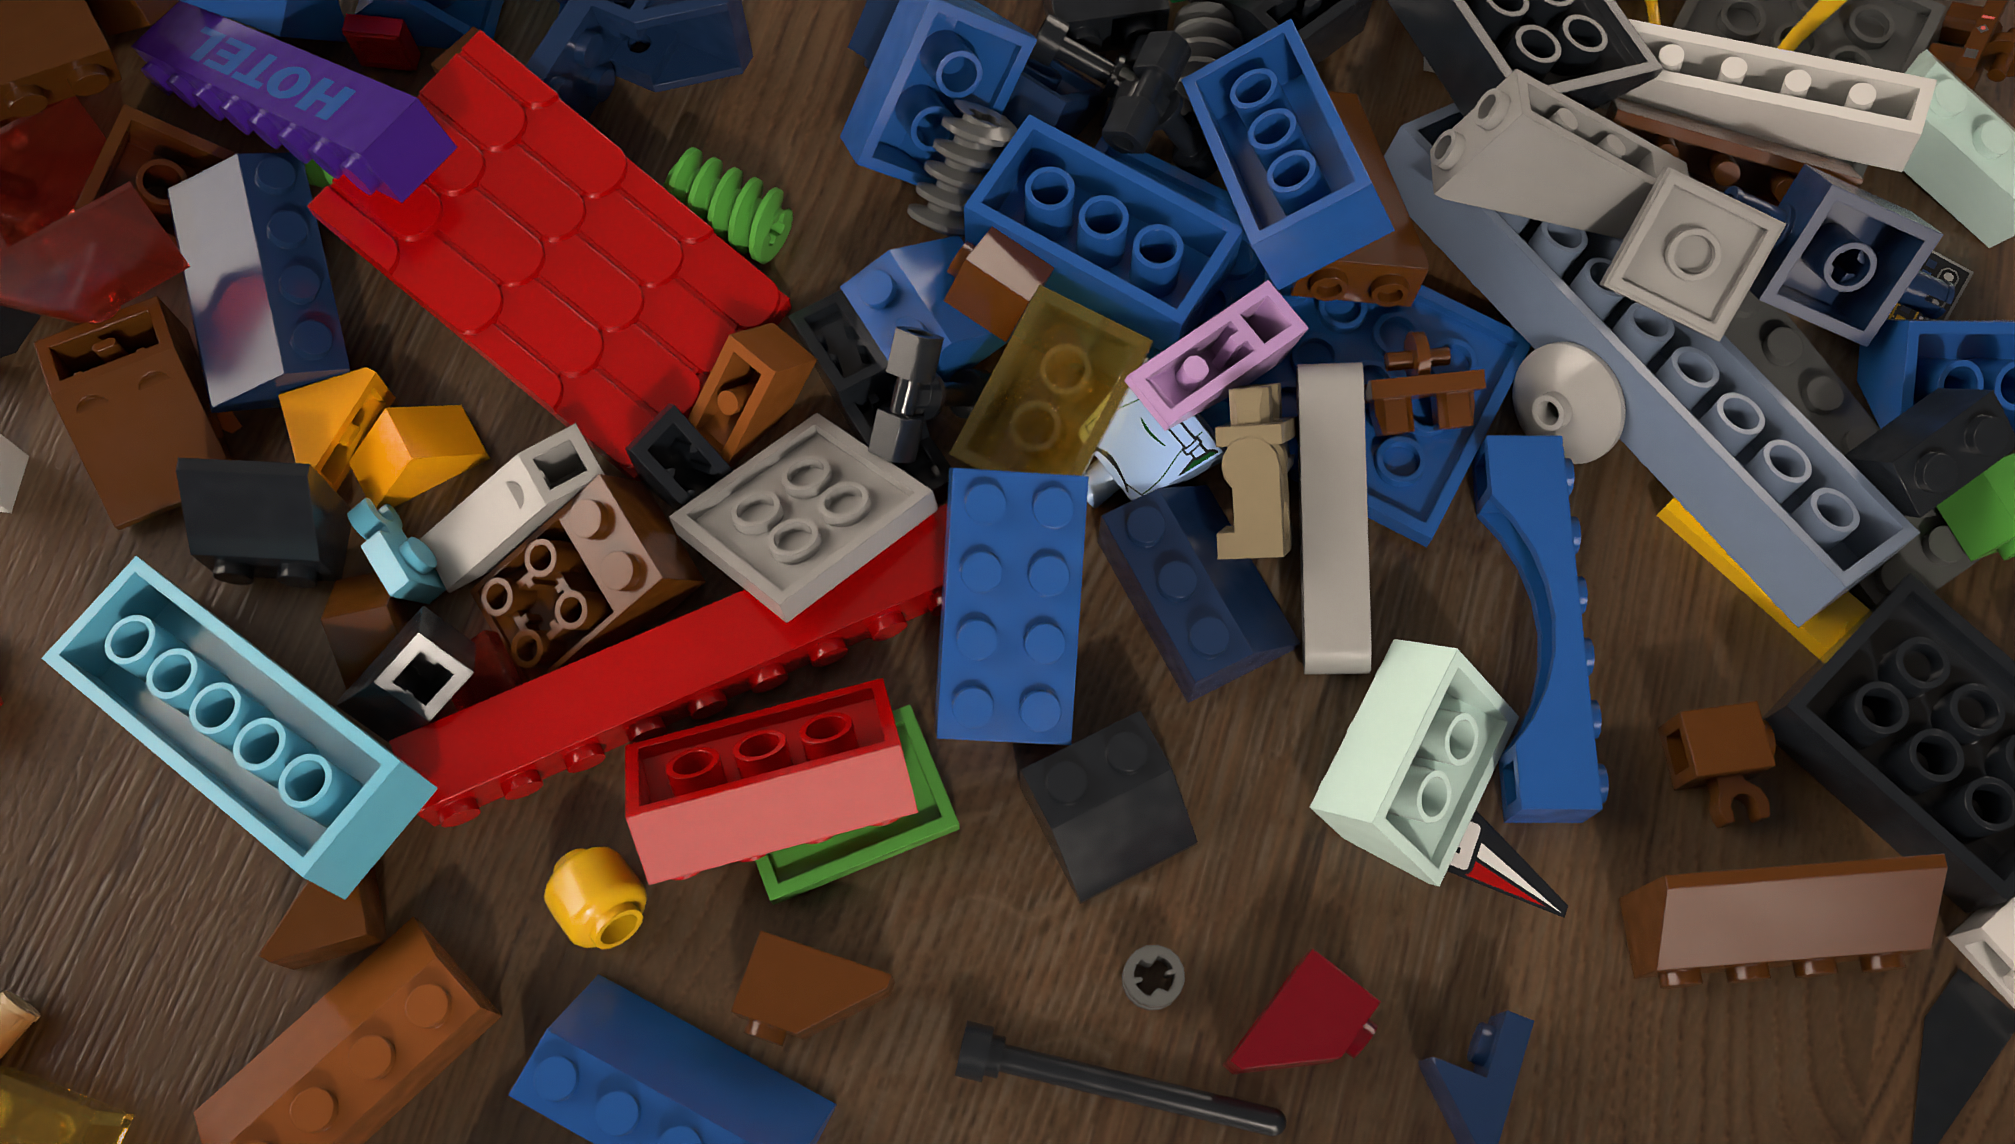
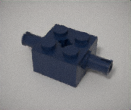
[1724,164,1955,347]

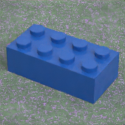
[1181,19,1395,290]
[964,114,1244,351]
[934,468,1089,745]

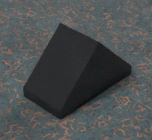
[625,403,734,511]

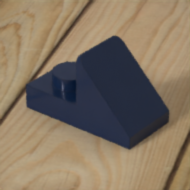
[1418,1010,1534,1144]

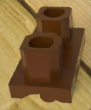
[1928,0,2015,91]
[1364,331,1486,436]

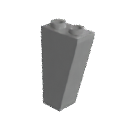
[1430,69,1689,239]

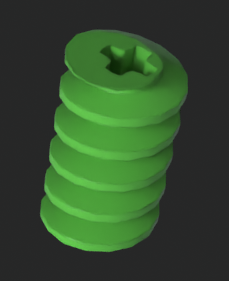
[662,147,793,264]

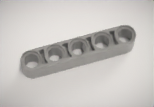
[1296,362,1372,674]

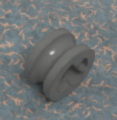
[1122,945,1185,1010]

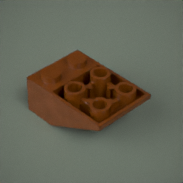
[34,296,232,530]
[470,474,705,684]

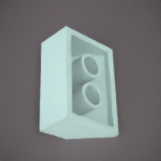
[1903,49,2015,248]
[1310,639,1519,886]

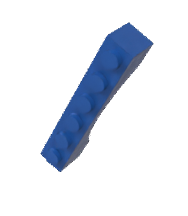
[1471,435,1609,823]

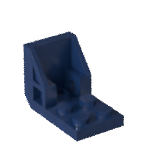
[525,0,753,121]

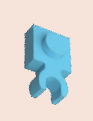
[347,498,446,604]

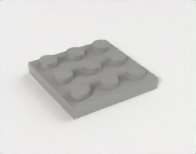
[669,413,938,623]

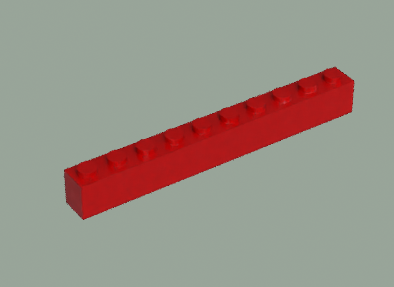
[389,503,947,827]

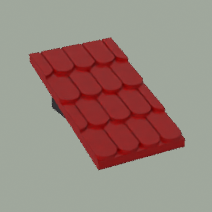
[307,30,792,481]

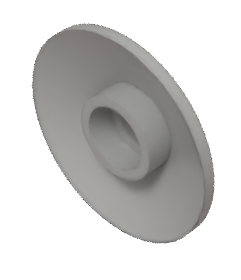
[1512,342,1626,464]

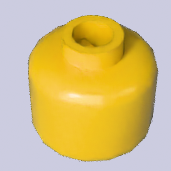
[544,847,647,949]

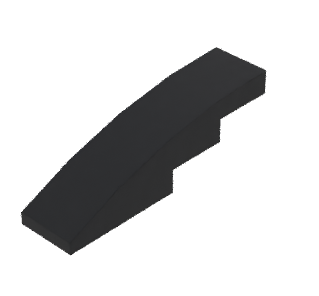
[788,290,952,504]

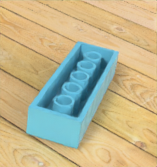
[41,556,438,900]

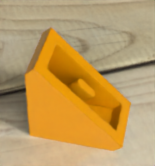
[278,367,395,492]
[348,405,490,510]

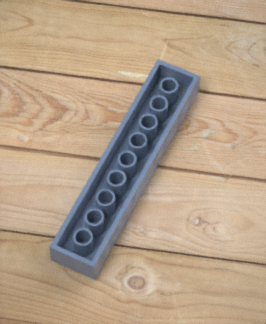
[1384,103,1920,628]

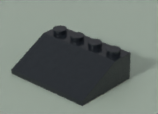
[1387,0,1664,117]
[1763,573,2015,913]

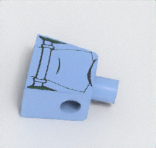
[1078,358,1227,509]

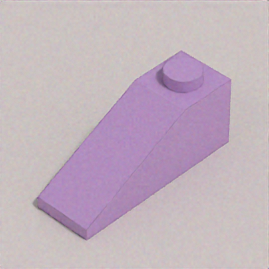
[1124,280,1309,431]

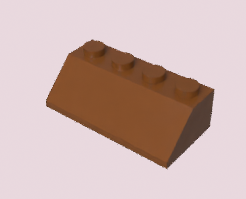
[193,916,502,1144]

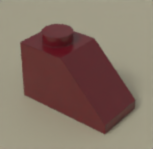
[1222,949,1381,1074]

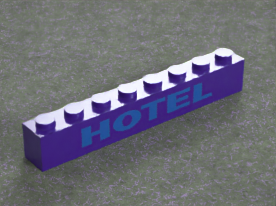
[131,1,457,203]

